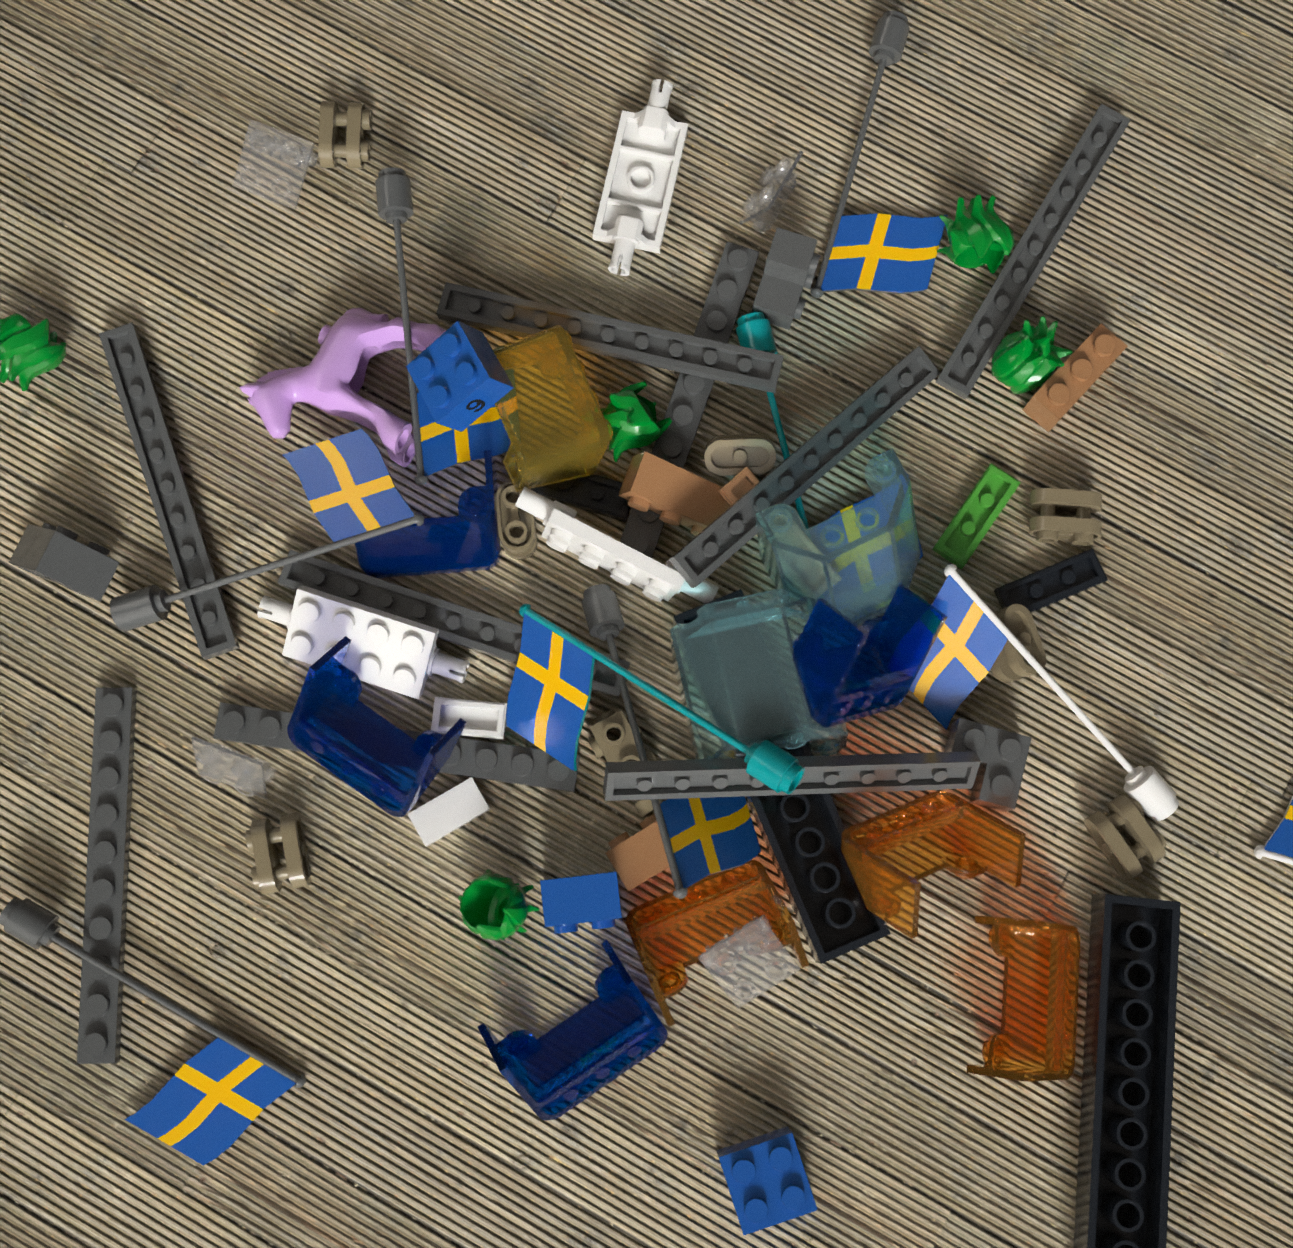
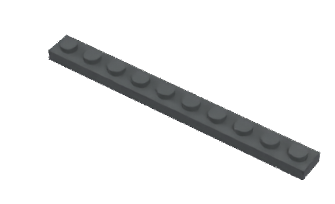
[935,103,1131,400]
[620,241,759,558]
[436,282,784,393]
[99,323,240,660]
[669,346,940,588]
[277,550,630,698]
[77,687,137,1064]
[213,702,580,793]
[603,751,981,801]

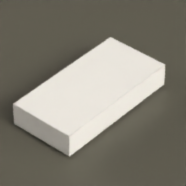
[431,697,507,741]
[408,777,491,847]

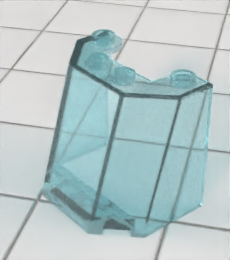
[755,448,920,633]
[670,589,848,759]

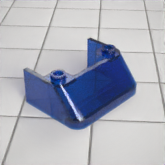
[354,450,502,578]
[792,585,948,728]
[287,636,467,817]
[478,939,668,1120]

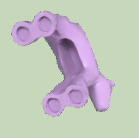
[239,308,448,468]

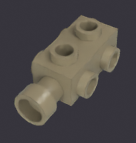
[587,710,665,818]

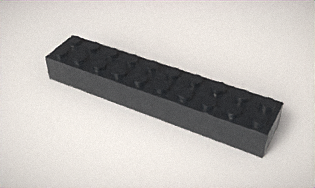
[673,589,891,964]
[1073,894,1181,1248]

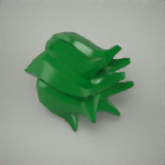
[937,195,1014,274]
[0,313,66,391]
[991,316,1072,394]
[585,381,672,462]
[458,869,539,941]

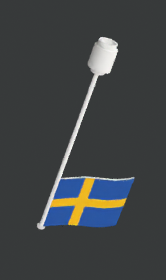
[889,564,1179,821]

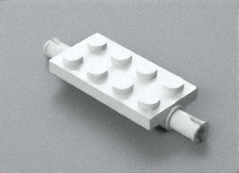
[593,79,688,276]
[515,487,719,604]
[257,585,470,699]

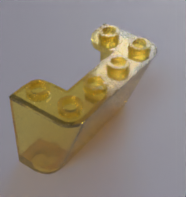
[492,325,613,492]

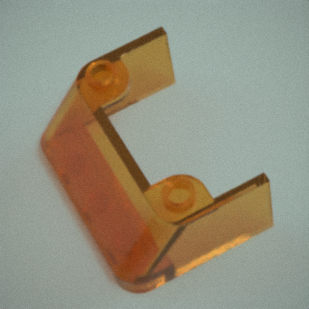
[841,791,1026,939]
[625,860,809,1027]
[966,915,1080,1082]

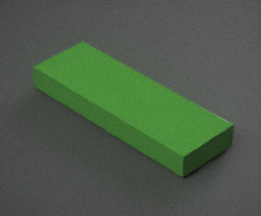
[932,463,1021,569]

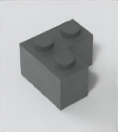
[751,227,820,330]
[9,522,120,601]
[944,718,1032,812]

